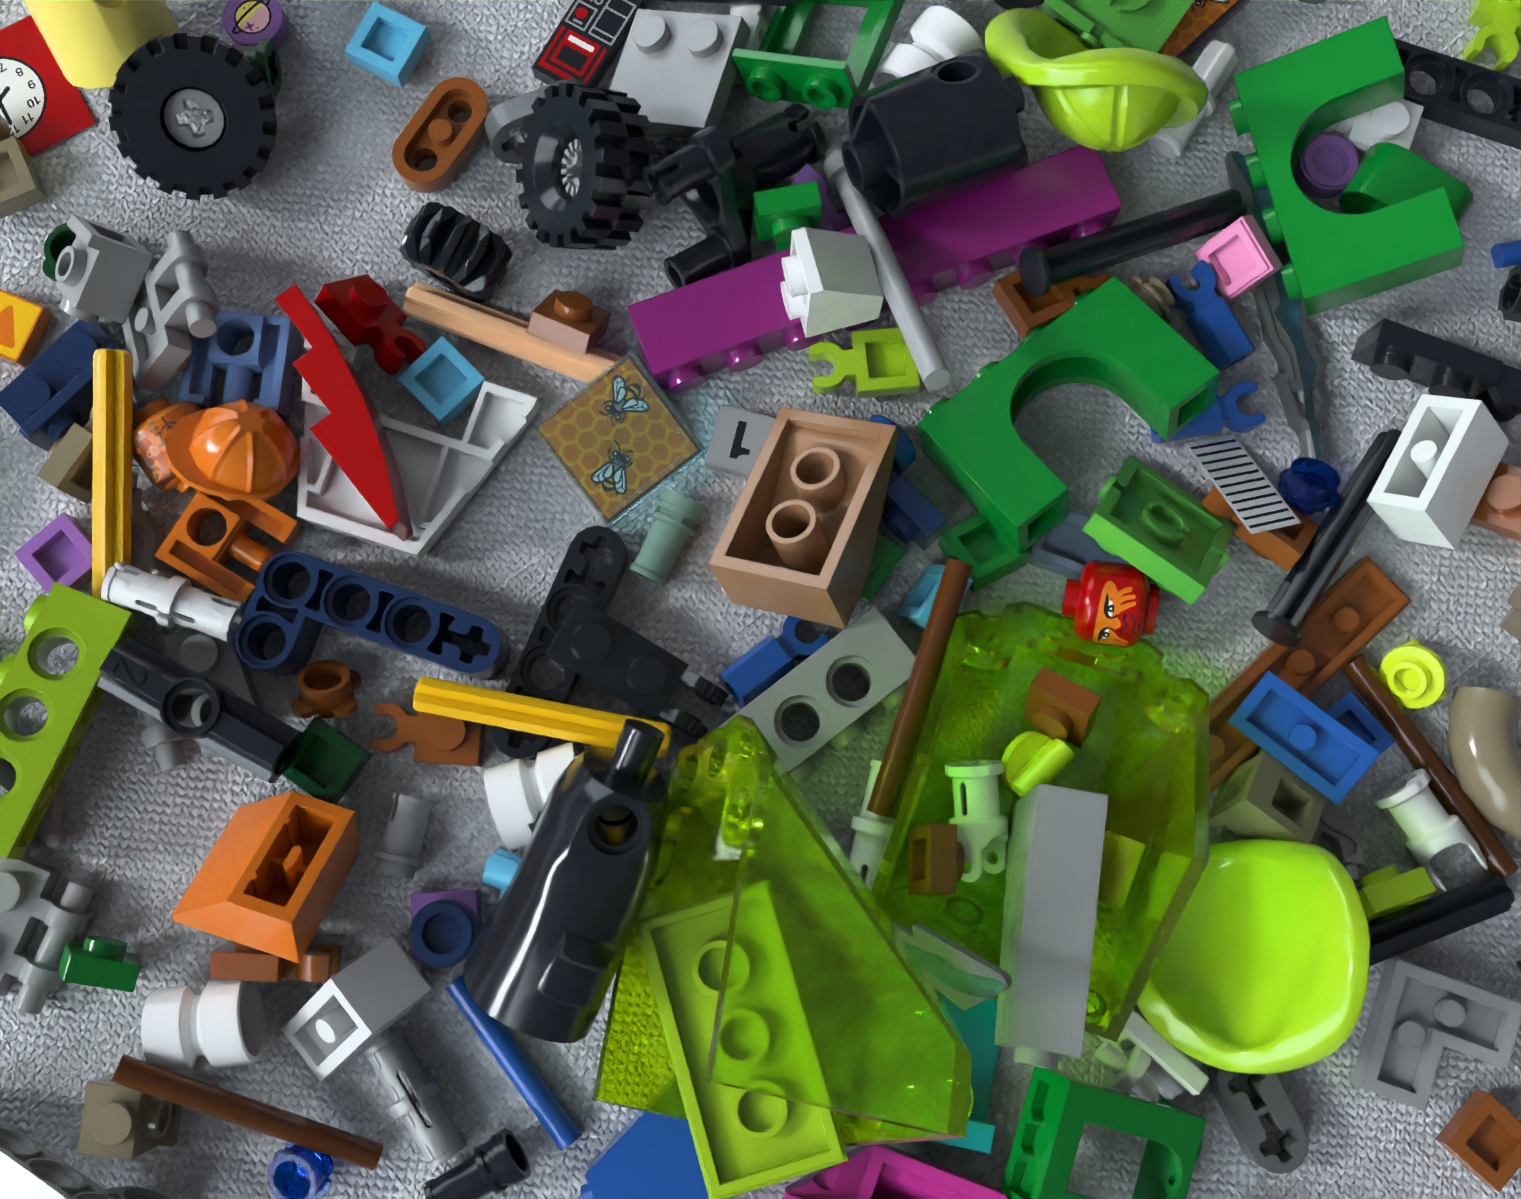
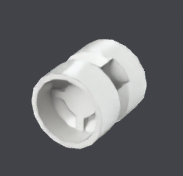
[872,5,985,88]
[484,741,580,850]
[141,979,267,1075]

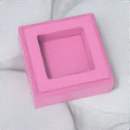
[1194,214,1283,302]

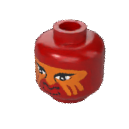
[1061,560,1160,648]

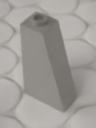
[994,783,1109,1070]

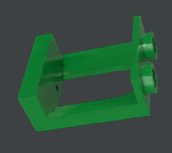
[732,0,905,109]
[1000,1067,1207,1199]

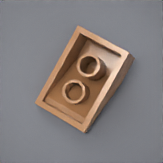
[708,407,899,629]

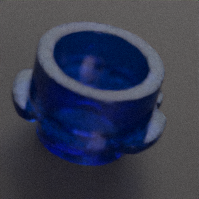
[1277,457,1341,514]
[267,1142,334,1199]

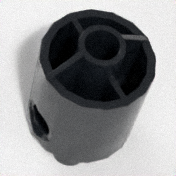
[842,48,1028,220]

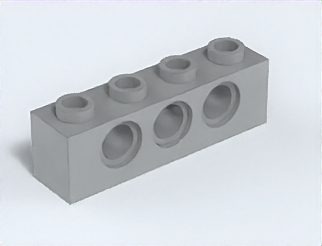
[668,606,916,832]

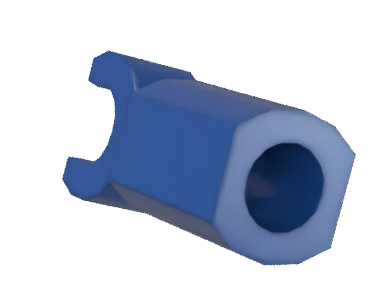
[1164,260,1256,372]
[1149,381,1266,444]
[718,616,829,708]

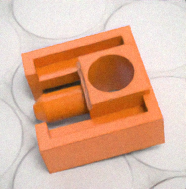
[154,490,304,610]

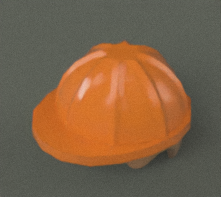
[165,399,301,502]

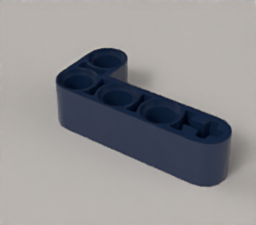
[235,551,511,680]

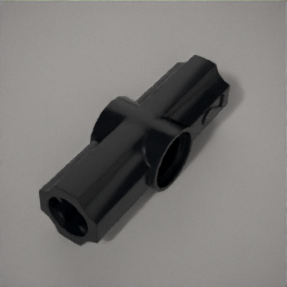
[97,636,304,783]

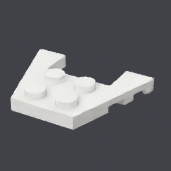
[297,332,540,560]

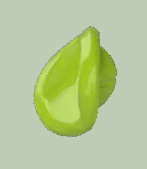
[985,8,1209,152]
[1122,838,1370,1074]

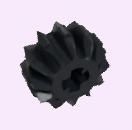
[399,202,513,300]

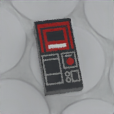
[532,0,645,87]

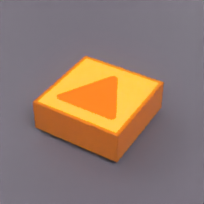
[0,290,54,368]

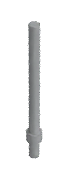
[822,127,951,390]

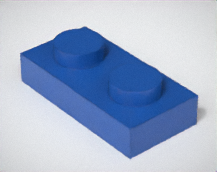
[1227,670,1381,805]

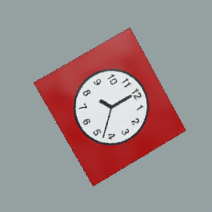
[0,15,96,157]

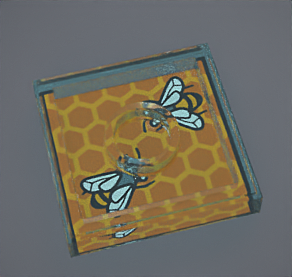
[530,350,708,528]

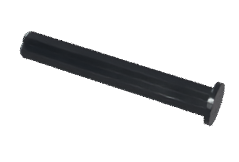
[1019,189,1247,297]
[1251,429,1402,647]
[1368,874,1515,966]

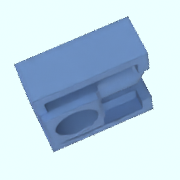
[178,311,301,420]

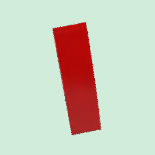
[275,284,413,542]

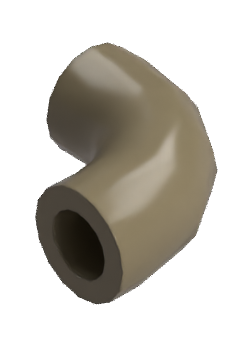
[1447,686,1521,841]

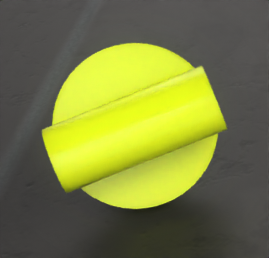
[1379,638,1448,709]
[1001,731,1075,798]
[1098,831,1146,909]

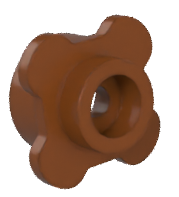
[291,660,362,718]

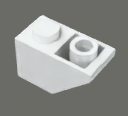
[780,227,884,338]

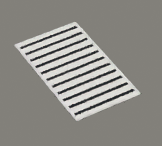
[1184,434,1301,534]

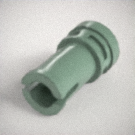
[629,488,709,587]

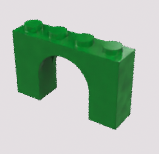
[1227,15,1464,317]
[918,276,1220,554]

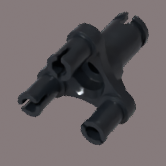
[643,104,826,289]

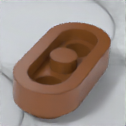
[392,77,491,193]

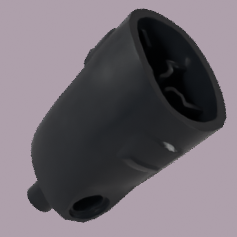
[463,719,669,1043]

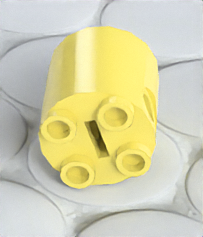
[23,0,180,89]

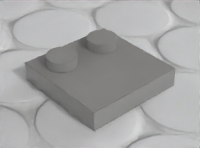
[609,9,751,138]

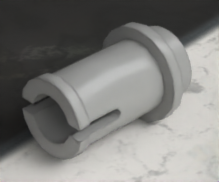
[372,793,435,879]

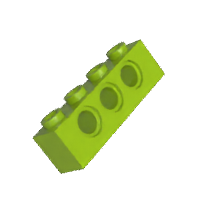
[0,581,141,860]

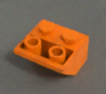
[171,791,360,963]

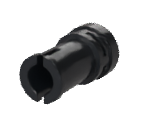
[424,1128,531,1199]

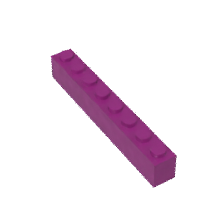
[627,145,1122,393]

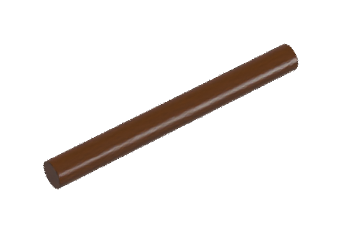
[866,558,973,818]
[1342,653,1519,879]
[110,1054,383,1171]

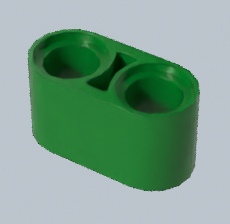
[1339,142,1474,227]

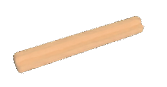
[403,282,638,384]

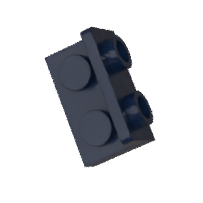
[0,319,135,452]

